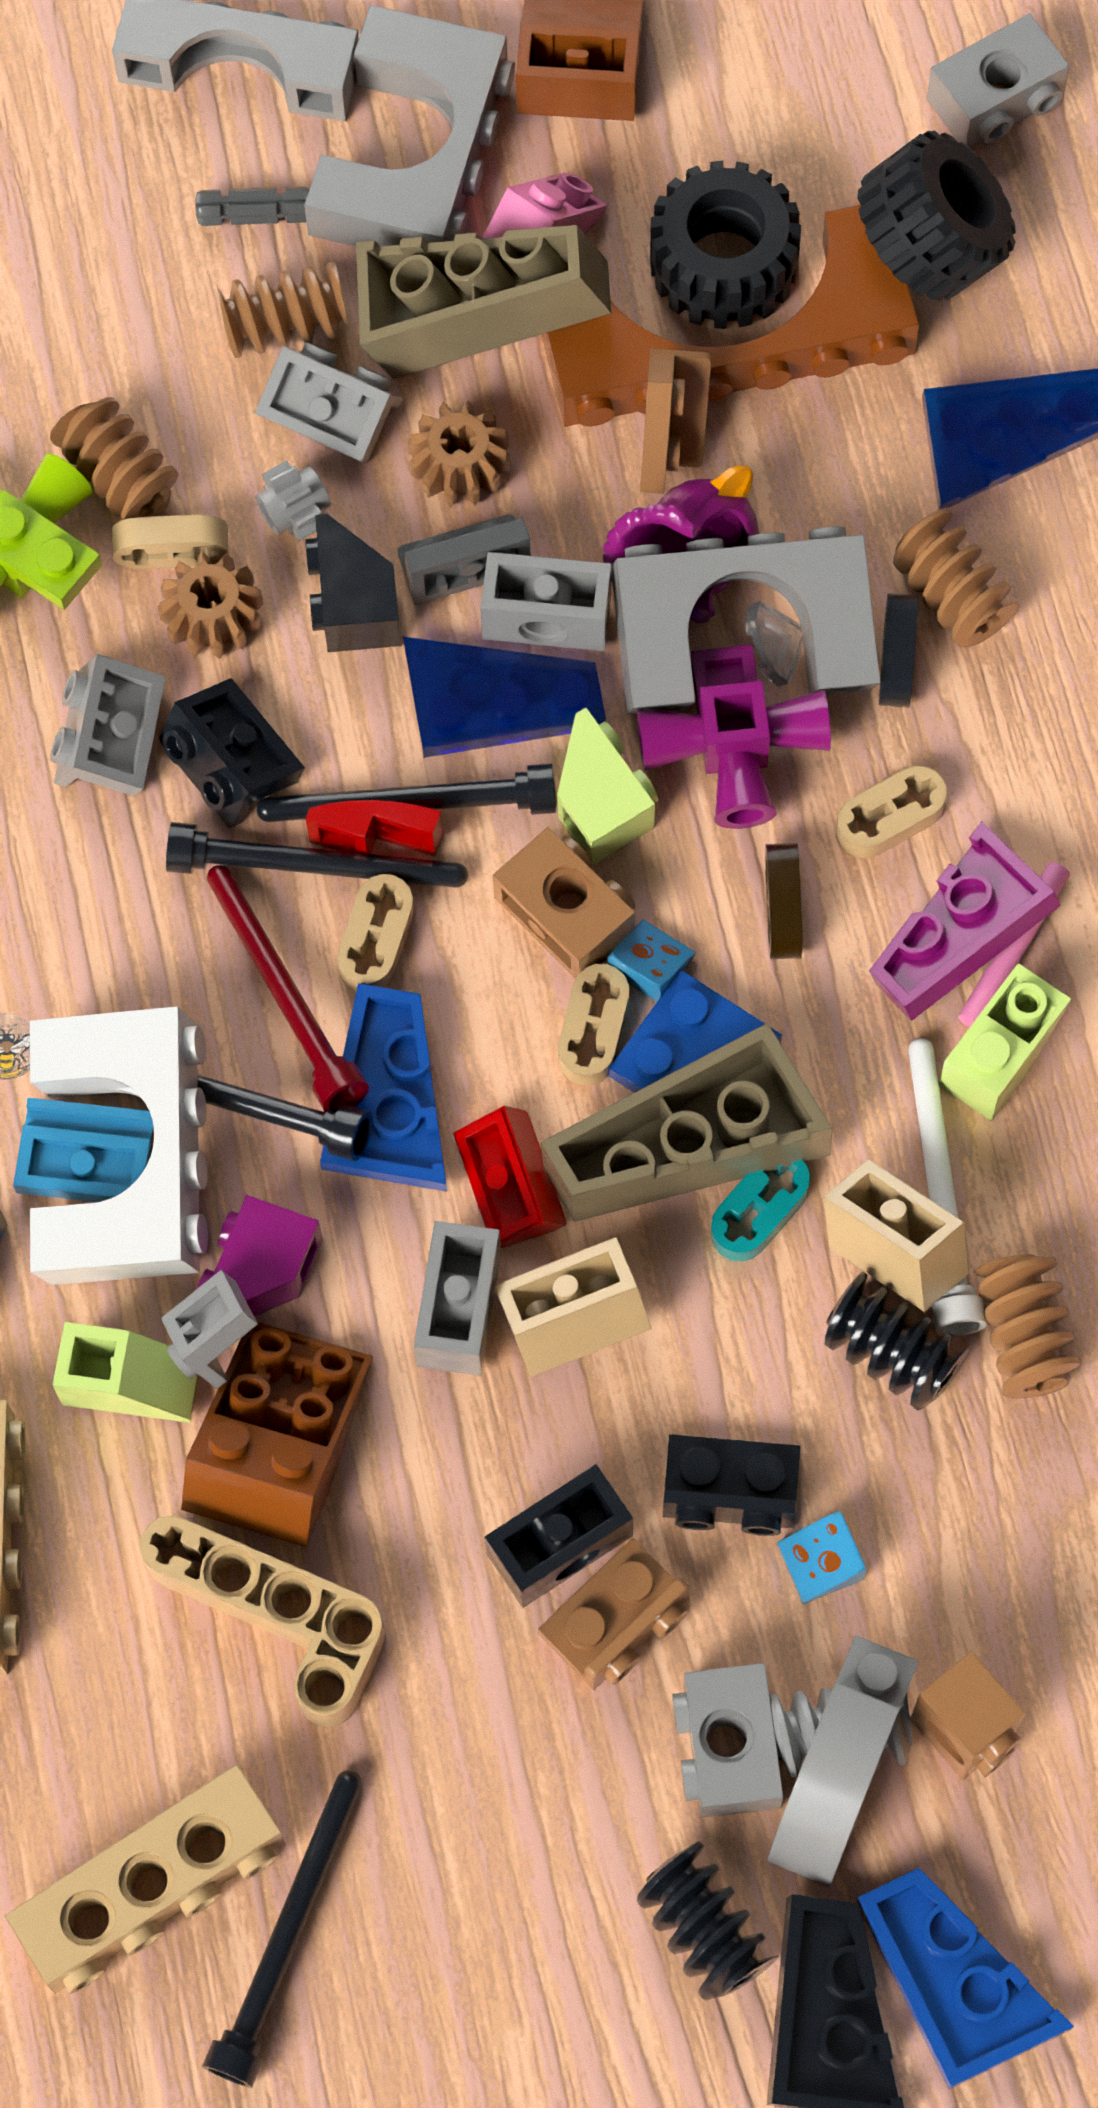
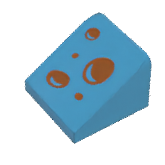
[608,919,695,1002]
[777,1511,866,1605]

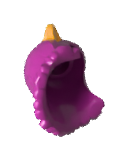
[602,465,759,624]

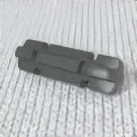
[195,187,309,226]

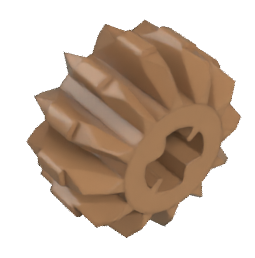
[408,400,511,508]
[158,551,263,659]

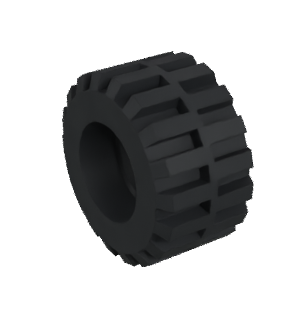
[857,131,1016,300]
[650,161,801,329]

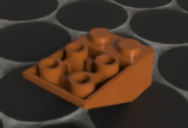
[516,0,645,121]
[181,1322,373,1548]

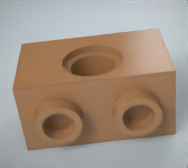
[493,827,635,979]
[910,1651,1026,1780]

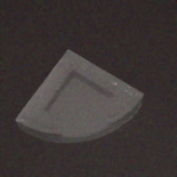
[746,601,804,687]

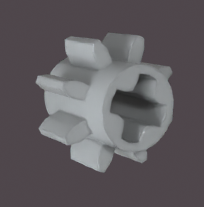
[255,460,331,541]

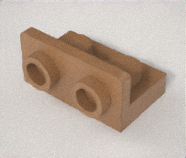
[640,348,711,494]
[538,1538,690,1691]

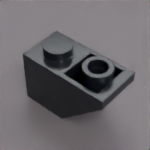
[305,514,401,652]

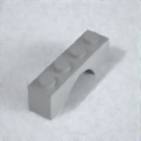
[112,0,358,122]

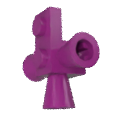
[637,645,831,829]

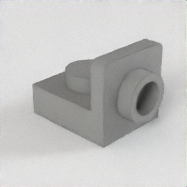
[161,1270,258,1389]

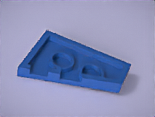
[320,983,447,1192]
[856,1868,1075,2090]

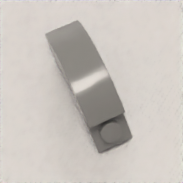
[767,1635,919,1887]

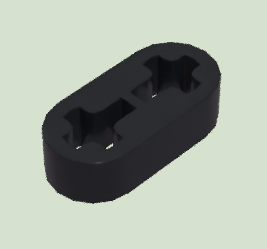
[878,593,919,708]

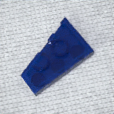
[922,368,1098,510]
[403,637,606,758]

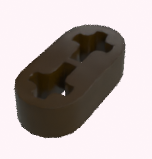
[765,843,802,959]

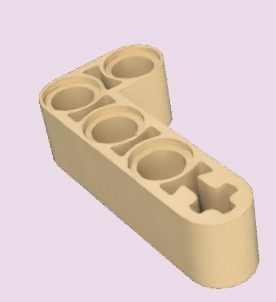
[139,1516,386,1727]

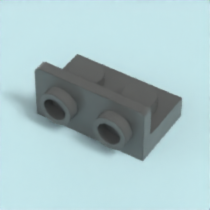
[398,515,531,605]

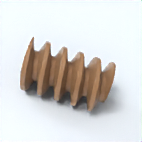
[217,262,347,358]
[50,397,179,521]
[893,507,1020,647]
[974,1254,1082,1399]

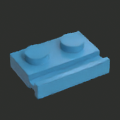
[13,1098,154,1202]

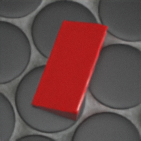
[453,1106,567,1249]

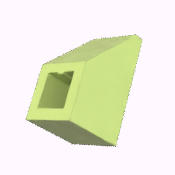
[557,708,658,866]
[939,963,1071,1121]
[53,1322,199,1423]

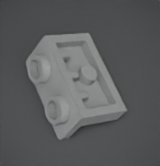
[255,342,403,463]
[50,654,166,796]

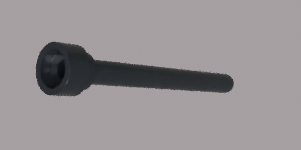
[256,763,556,822]
[166,822,468,888]
[197,1074,373,1161]
[202,1770,362,2088]

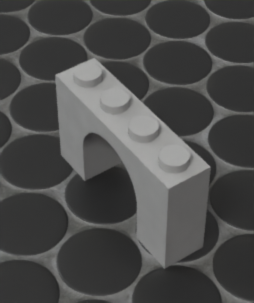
[304,5,515,247]
[611,527,880,715]

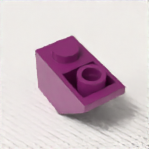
[196,1195,323,1317]

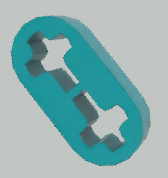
[711,1160,810,1262]

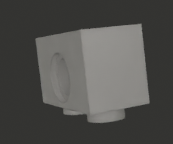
[927,13,1069,148]
[480,552,611,651]
[414,1221,501,1376]
[672,1663,783,1818]

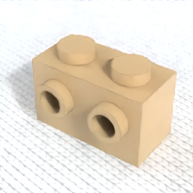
[823,1159,969,1312]
[494,1237,652,1377]

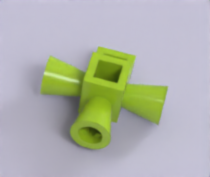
[0,453,102,610]

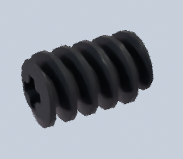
[824,1271,970,1411]
[636,1841,779,2000]

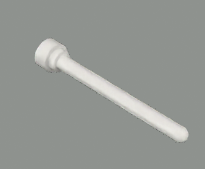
[908,1038,987,1336]

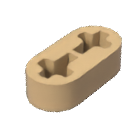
[112,514,229,569]
[836,766,947,858]
[337,874,414,992]
[558,964,629,1086]

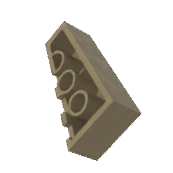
[356,225,611,379]
[541,1023,832,1222]

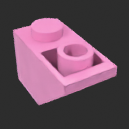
[482,173,608,239]

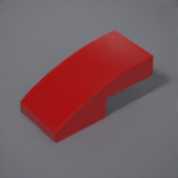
[305,800,443,857]

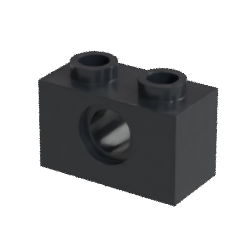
[484,1464,634,1608]

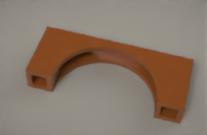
[541,205,919,427]

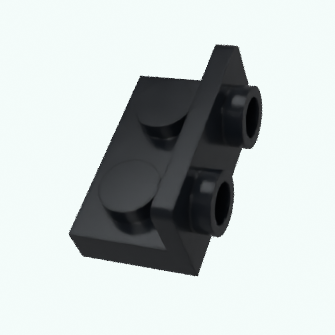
[159,678,305,828]
[662,1434,800,1536]

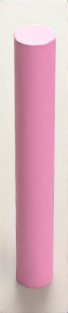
[958,862,1070,1027]

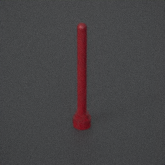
[207,865,369,1112]

